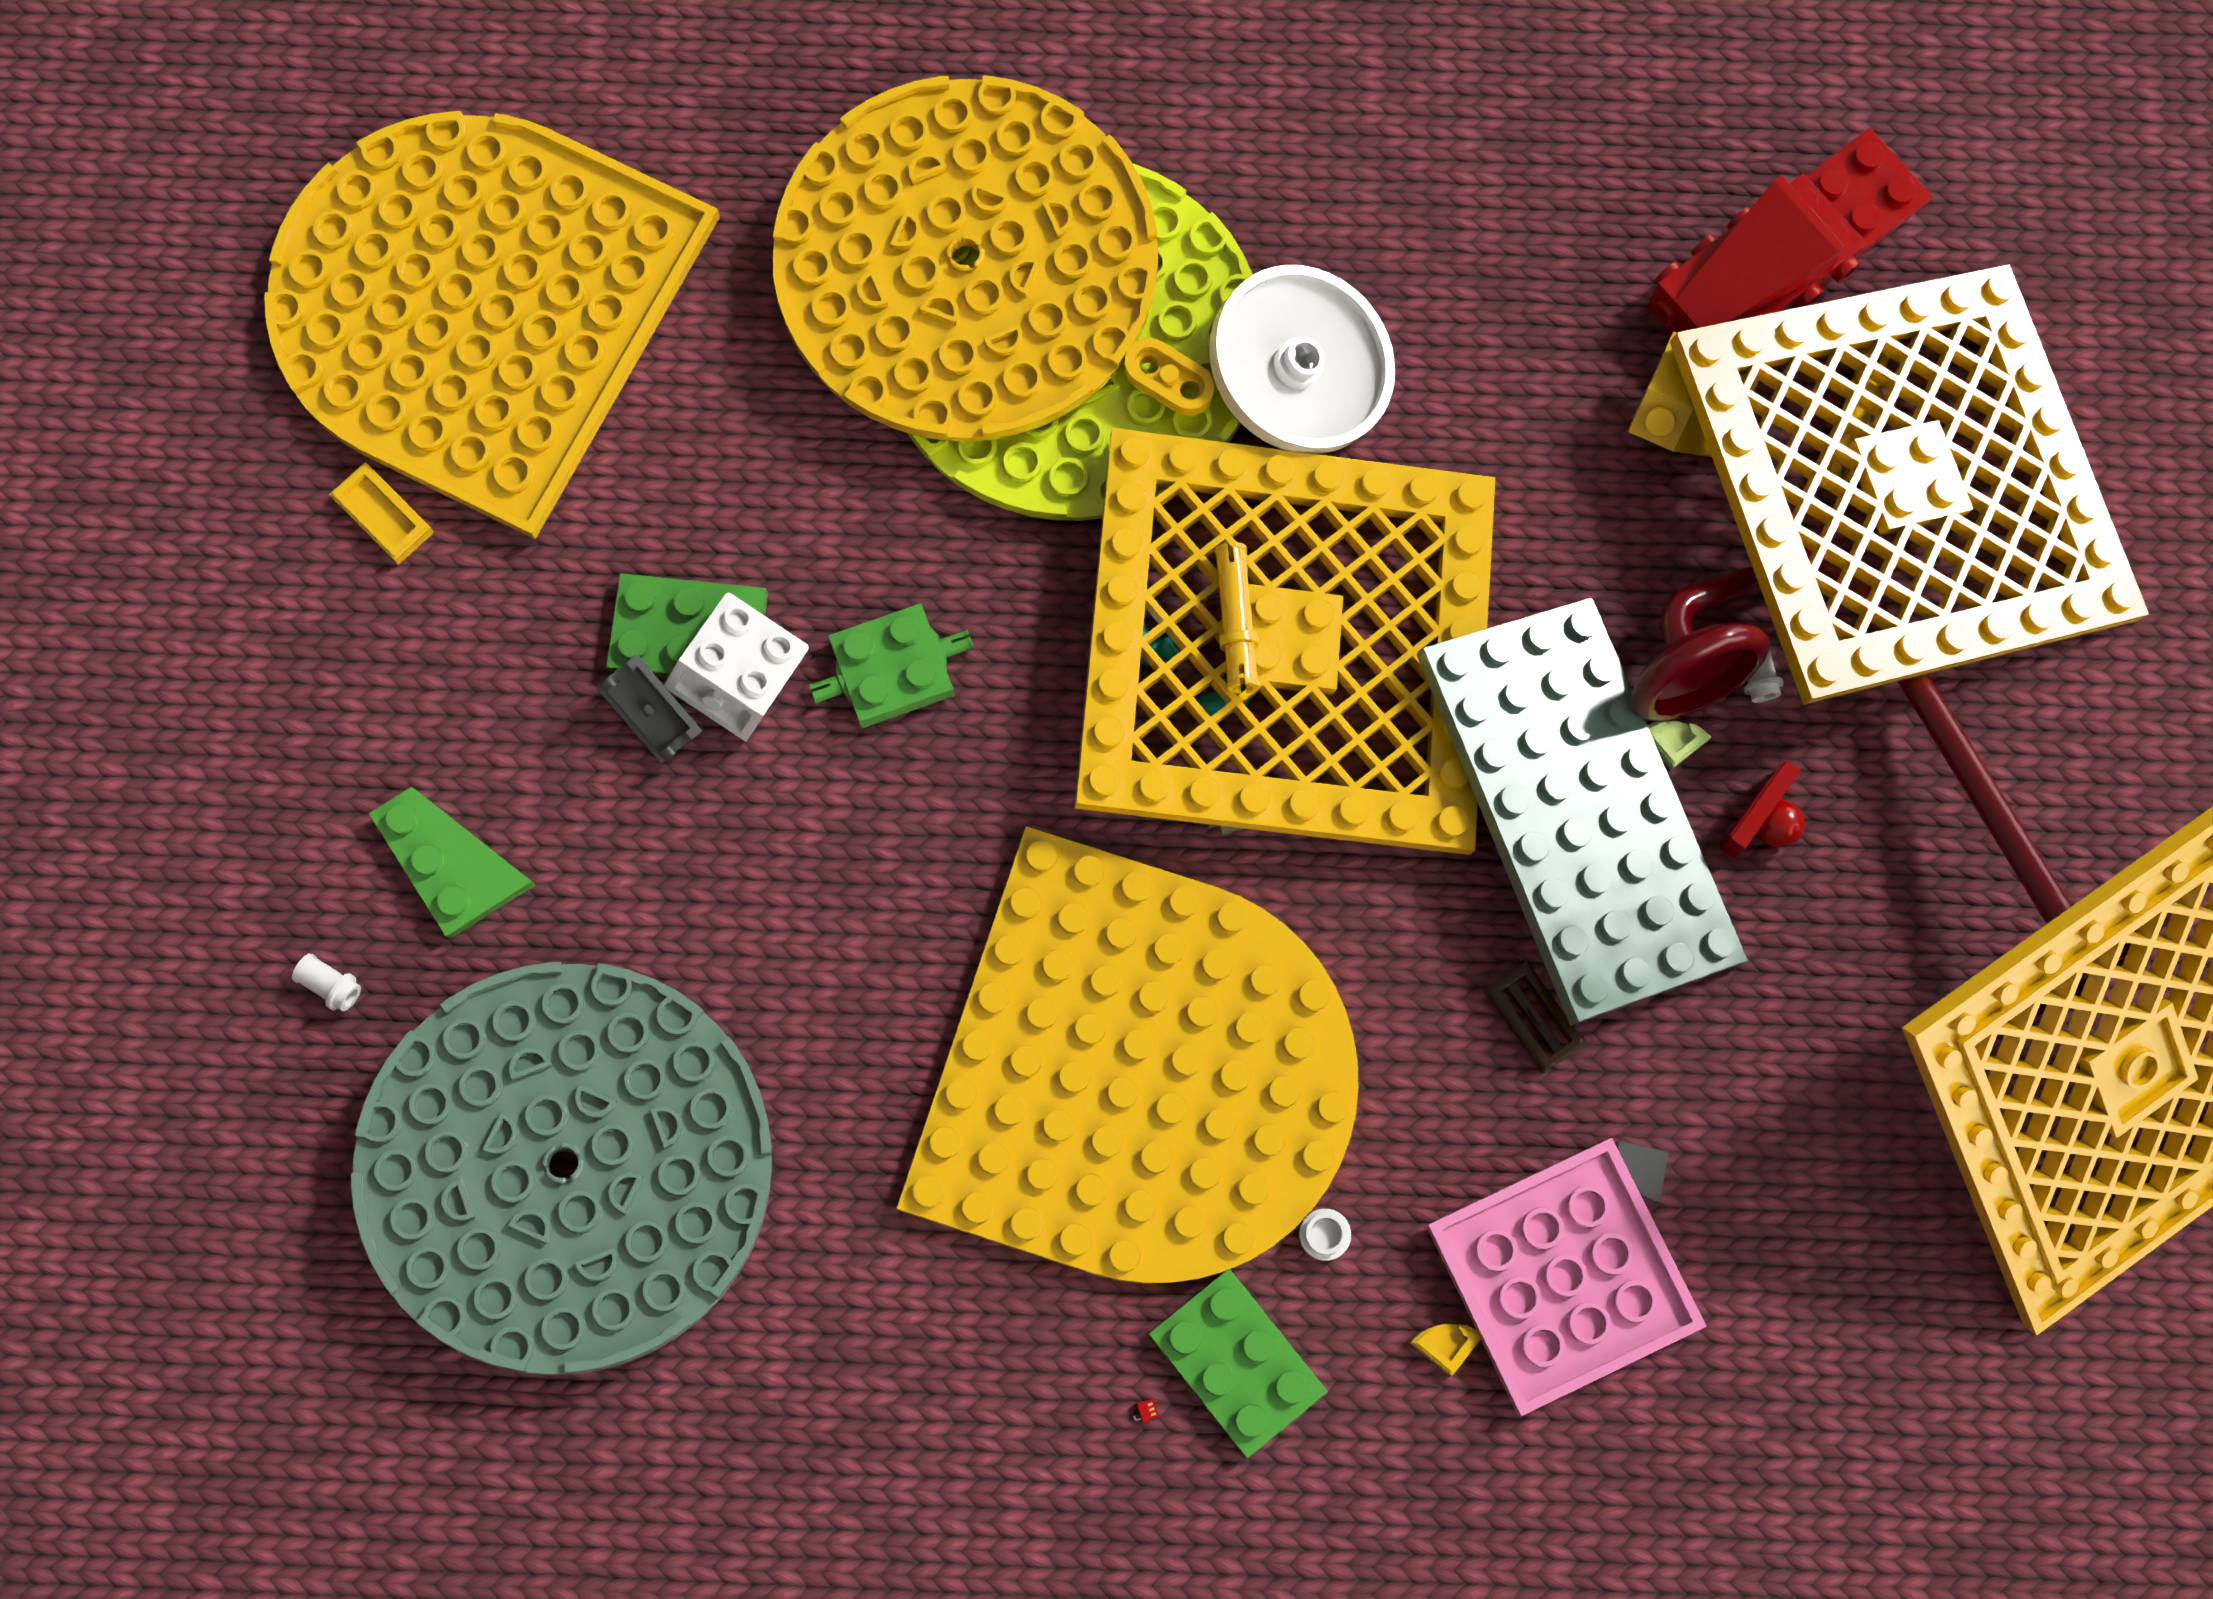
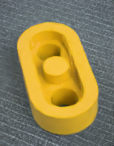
[1125,338,1215,416]

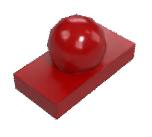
[1720,760,1805,859]

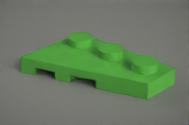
[369,787,536,940]

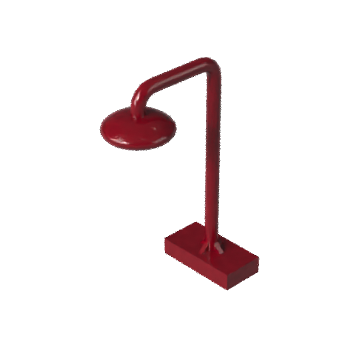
[1631,549,2178,1022]

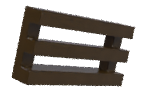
[1484,961,1586,1074]

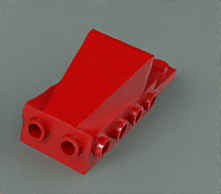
[1647,128,1933,333]

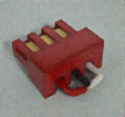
[1132,1399,1160,1424]

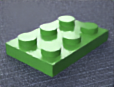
[606,573,768,678]
[1148,1268,1328,1459]

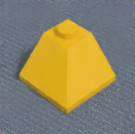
[1628,331,1759,457]

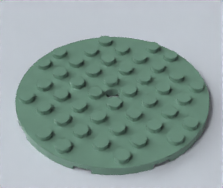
[351,962,772,1375]

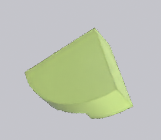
[1647,721,1711,771]

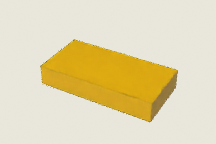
[329,462,434,565]

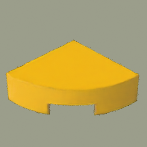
[1410,1323,1482,1376]

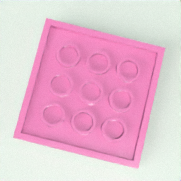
[1426,1138,1707,1416]

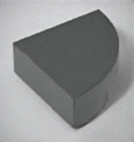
[1615,1141,1669,1204]

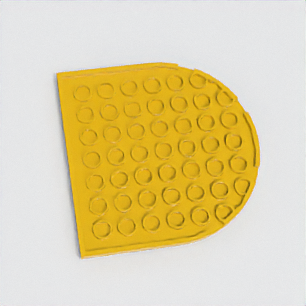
[264,111,720,539]
[897,826,1359,1284]

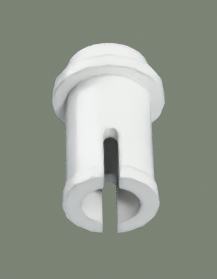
[1744,648,1784,703]
[292,953,361,1011]

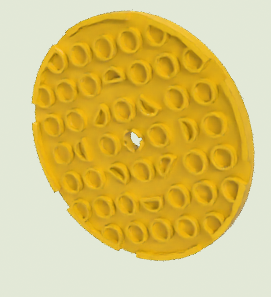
[773,75,1158,441]

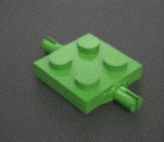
[809,603,974,728]

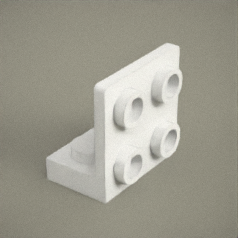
[664,593,809,742]

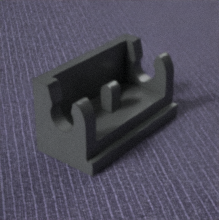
[596,654,702,763]

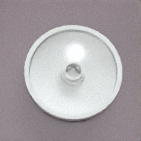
[1209,265,1395,454]

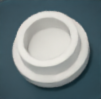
[1299,1209,1351,1261]

